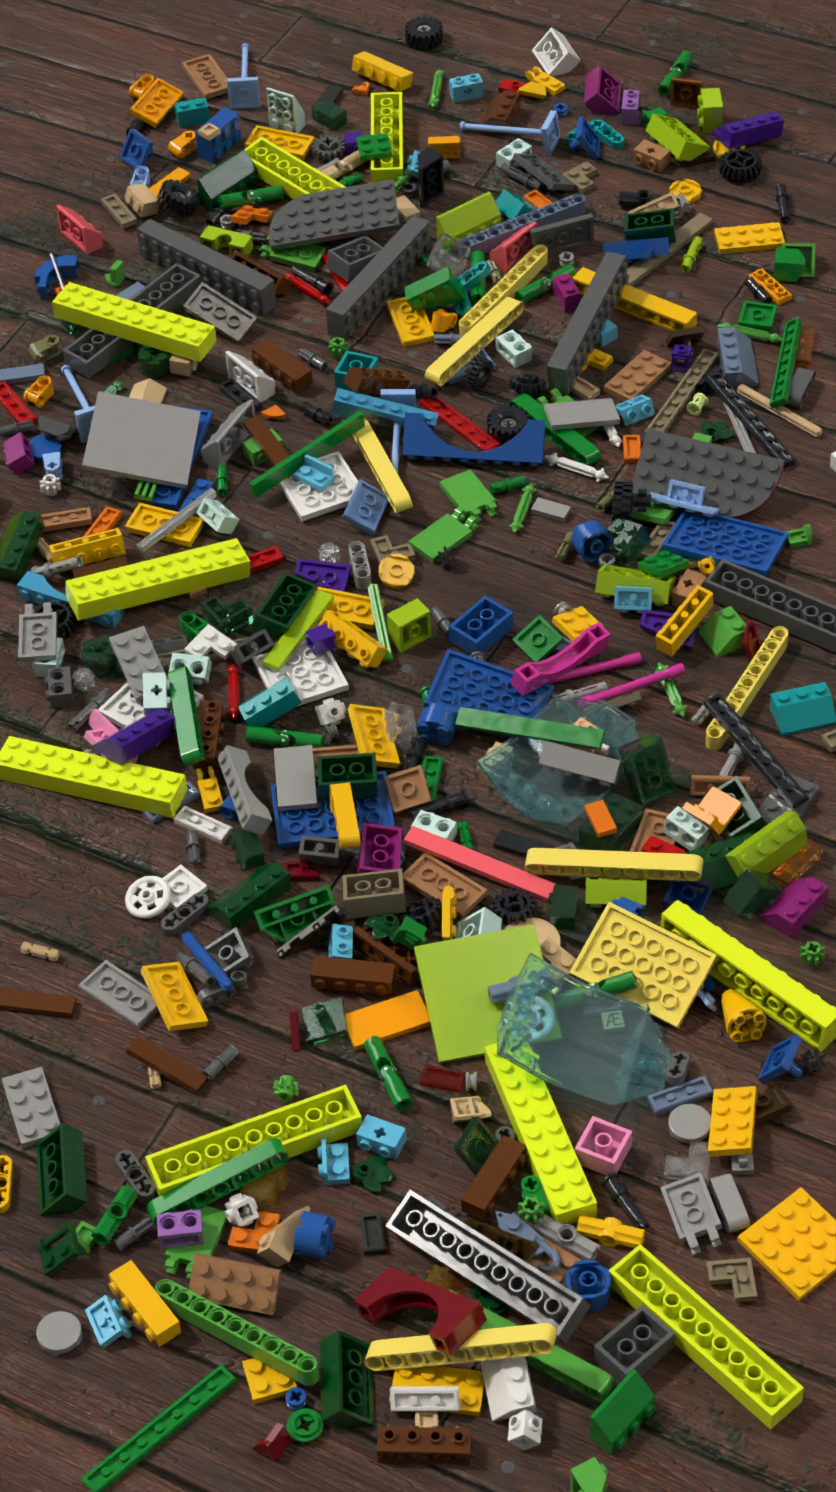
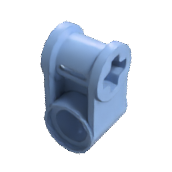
[130,166,151,189]
[43,452,63,481]

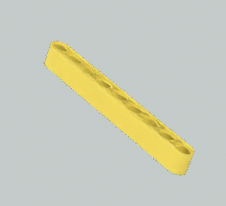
[459,245,548,334]
[425,297,524,386]
[353,415,413,513]
[706,626,788,751]
[525,848,703,881]
[364,1323,557,1371]

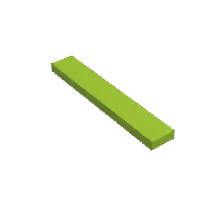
[263,590,334,672]

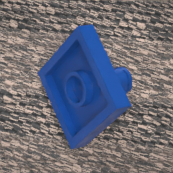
[570,116,600,160]
[119,128,154,169]
[758,1034,804,1084]

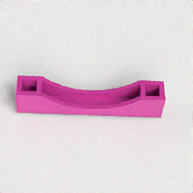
[511,622,611,696]

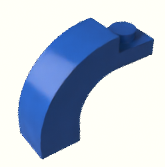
[34,255,79,300]

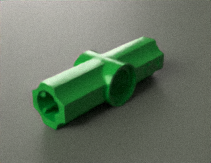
[91,1185,138,1245]

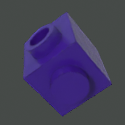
[344,131,363,156]
[305,624,336,656]

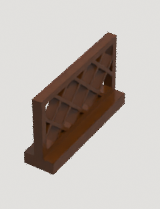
[352,915,429,987]

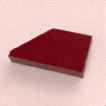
[742,620,762,660]
[284,861,320,881]
[289,1009,301,1051]

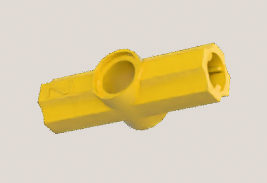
[576,1215,645,1248]

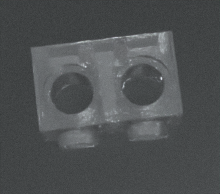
[383,702,417,746]

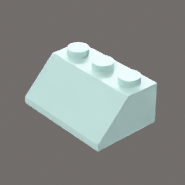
[455,907,502,939]

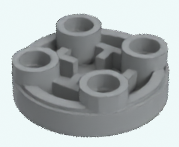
[669,1104,711,1146]
[36,1311,82,1357]

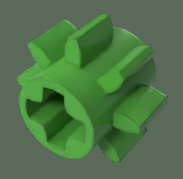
[328,337,349,358]
[800,942,825,966]
[273,1075,299,1102]
[518,1196,544,1224]

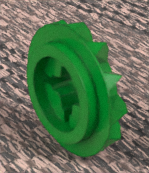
[287,1408,324,1444]

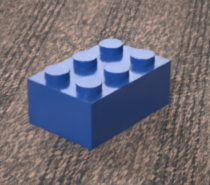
[195,108,242,163]
[448,595,514,658]

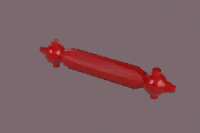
[284,273,331,305]
[226,663,242,720]

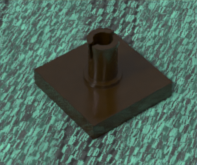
[666,326,705,356]

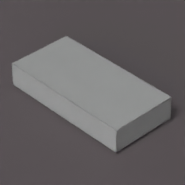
[531,497,571,522]

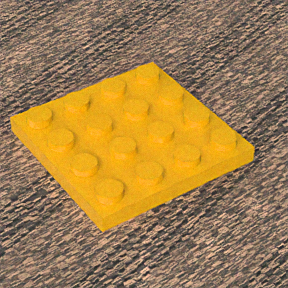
[737,1187,836,1301]

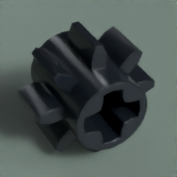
[633,489,651,512]
[437,546,459,568]
[799,1047,826,1073]

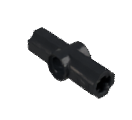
[618,190,664,208]

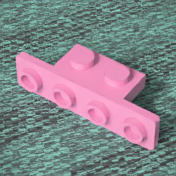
[84,709,138,764]

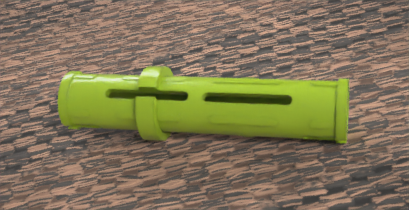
[680,236,703,274]

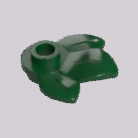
[700,420,735,443]
[364,913,399,945]
[353,1156,395,1193]

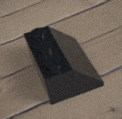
[418,147,444,208]

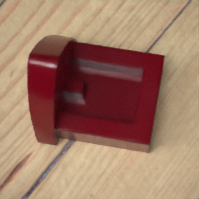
[252,1423,292,1462]

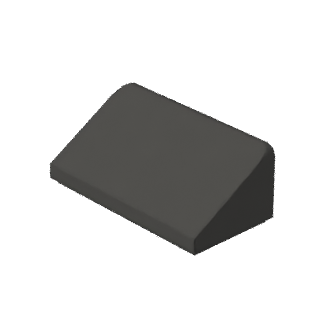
[151,635,188,654]

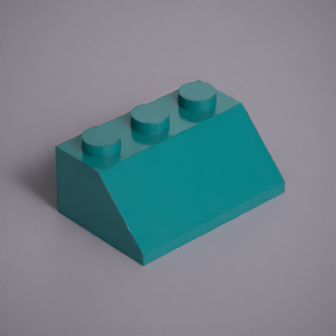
[238,676,302,727]
[770,682,836,736]

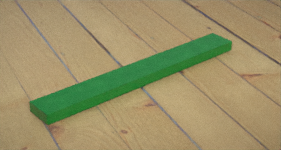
[769,317,803,409]
[249,411,365,498]
[455,707,606,750]
[81,1364,237,1492]

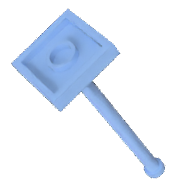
[227,43,261,109]
[460,111,560,156]
[61,365,95,443]
[380,389,417,474]

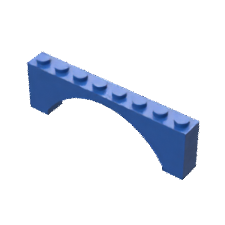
[402,412,546,467]

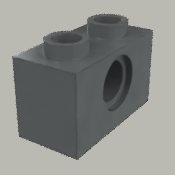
[228,629,274,665]
[299,835,341,866]

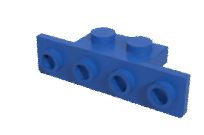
[603,237,670,262]

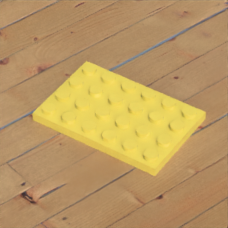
[569,902,717,1029]

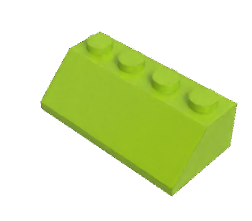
[645,113,710,162]
[436,192,501,251]
[595,564,676,606]
[725,811,808,889]

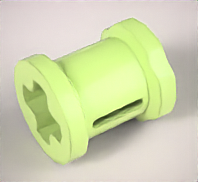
[687,393,708,416]

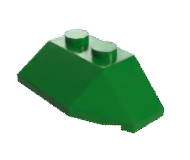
[254,884,336,944]

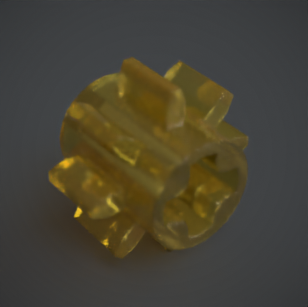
[425,1264,454,1288]

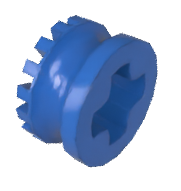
[554,103,568,118]
[286,1387,307,1411]

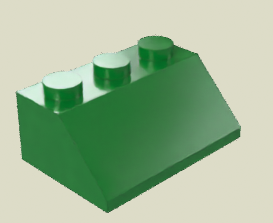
[590,1369,655,1455]

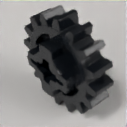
[509,373,546,396]
[492,888,536,925]
[400,897,442,927]

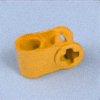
[129,74,154,99]
[168,131,197,159]
[430,309,457,332]
[23,376,54,408]

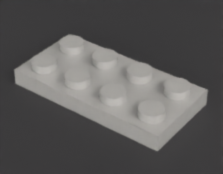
[109,626,168,702]
[1,1067,60,1149]

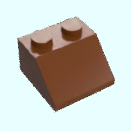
[670,78,705,108]

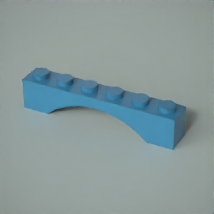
[332,388,439,433]
[17,571,125,628]

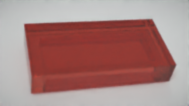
[420,1064,466,1093]

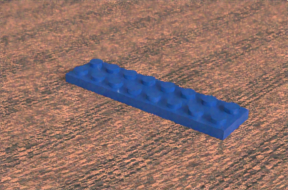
[142,407,213,510]

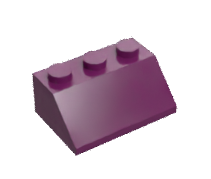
[584,65,622,114]
[357,822,402,874]
[759,877,829,939]

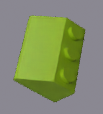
[585,877,647,908]

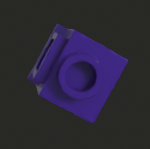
[671,344,692,373]

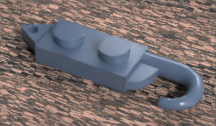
[496,1211,561,1272]

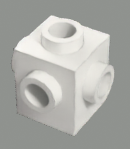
[315,698,346,725]
[225,1193,259,1227]
[508,1410,542,1451]

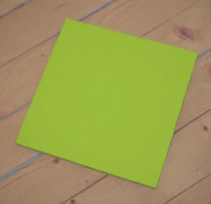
[414,924,562,1064]

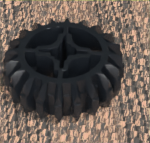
[719,148,762,183]
[34,600,78,641]

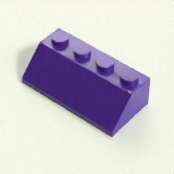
[712,111,784,150]
[93,708,175,765]

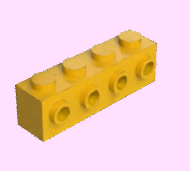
[352,51,413,92]
[49,528,126,572]
[655,585,713,657]
[318,610,388,669]
[108,1260,181,1347]

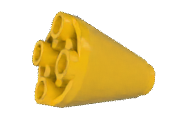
[721,989,766,1043]

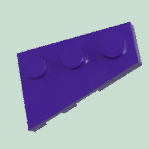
[294,558,352,592]
[640,609,697,652]

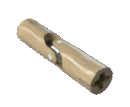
[321,150,368,180]

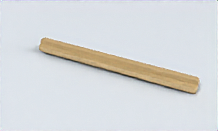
[737,384,822,437]

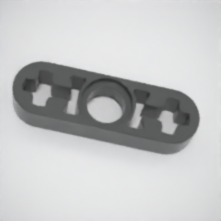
[161,893,209,936]
[115,1150,156,1202]

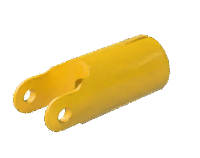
[698,556,716,577]

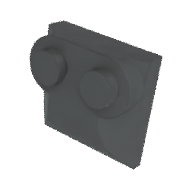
[38,415,79,442]
[204,927,254,975]

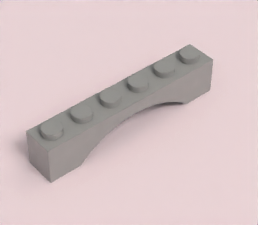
[218,745,272,835]

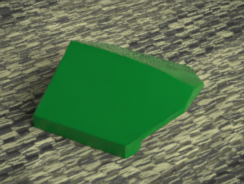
[774,248,806,283]

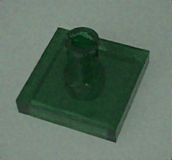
[302,997,349,1045]
[454,1117,498,1177]

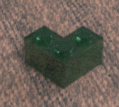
[607,517,651,566]
[200,595,253,636]
[723,869,782,918]

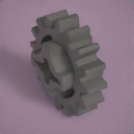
[311,134,346,161]

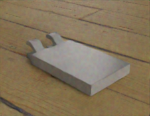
[18,602,57,662]
[660,1172,722,1256]

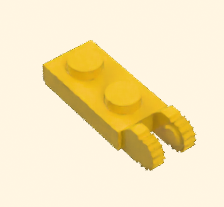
[525,66,566,96]
[196,766,223,813]
[442,885,457,941]

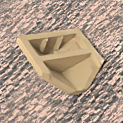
[129,378,167,404]
[450,1096,492,1123]

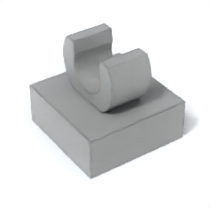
[674,193,693,217]
[730,1154,754,1175]

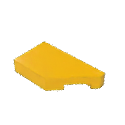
[517,82,546,99]

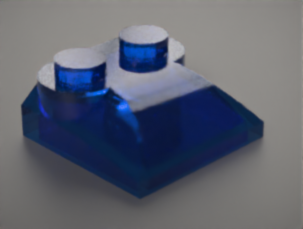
[662,880,714,915]

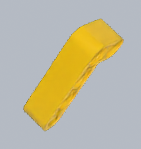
[330,782,361,849]

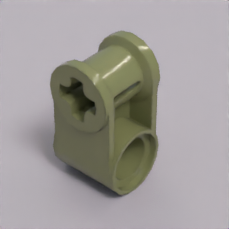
[28,335,62,364]

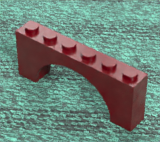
[354,1266,487,1356]

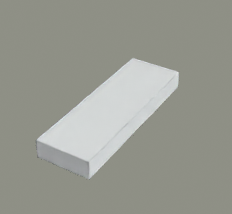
[173,806,233,845]
[390,1386,460,1411]

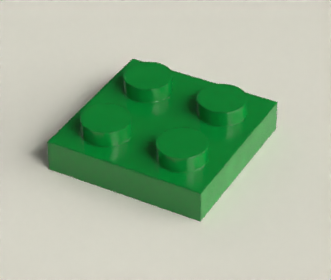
[356,133,392,161]
[738,301,777,332]
[638,550,690,578]
[512,614,565,662]

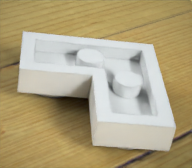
[185,624,237,660]

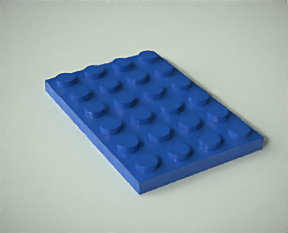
[662,509,789,577]
[423,649,554,745]
[271,771,395,849]

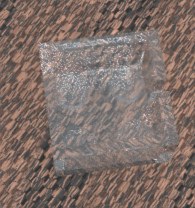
[426,232,471,278]

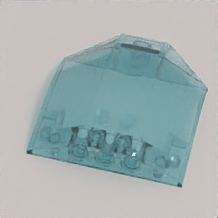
[476,696,643,825]
[497,953,672,1105]

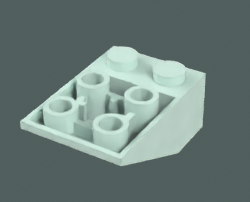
[266,87,306,133]

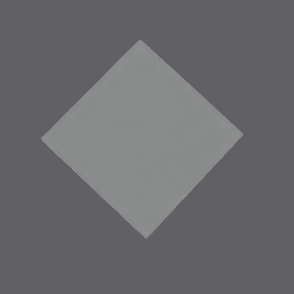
[82,391,201,489]

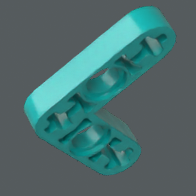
[566,119,624,149]
[453,261,491,318]

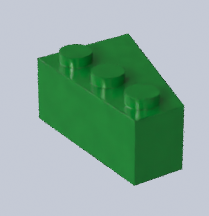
[405,266,466,311]

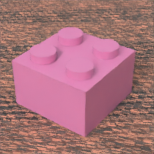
[575,1116,632,1175]

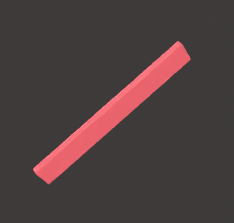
[404,826,556,903]

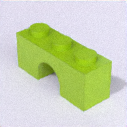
[200,225,253,257]

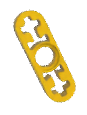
[0,1155,13,1213]

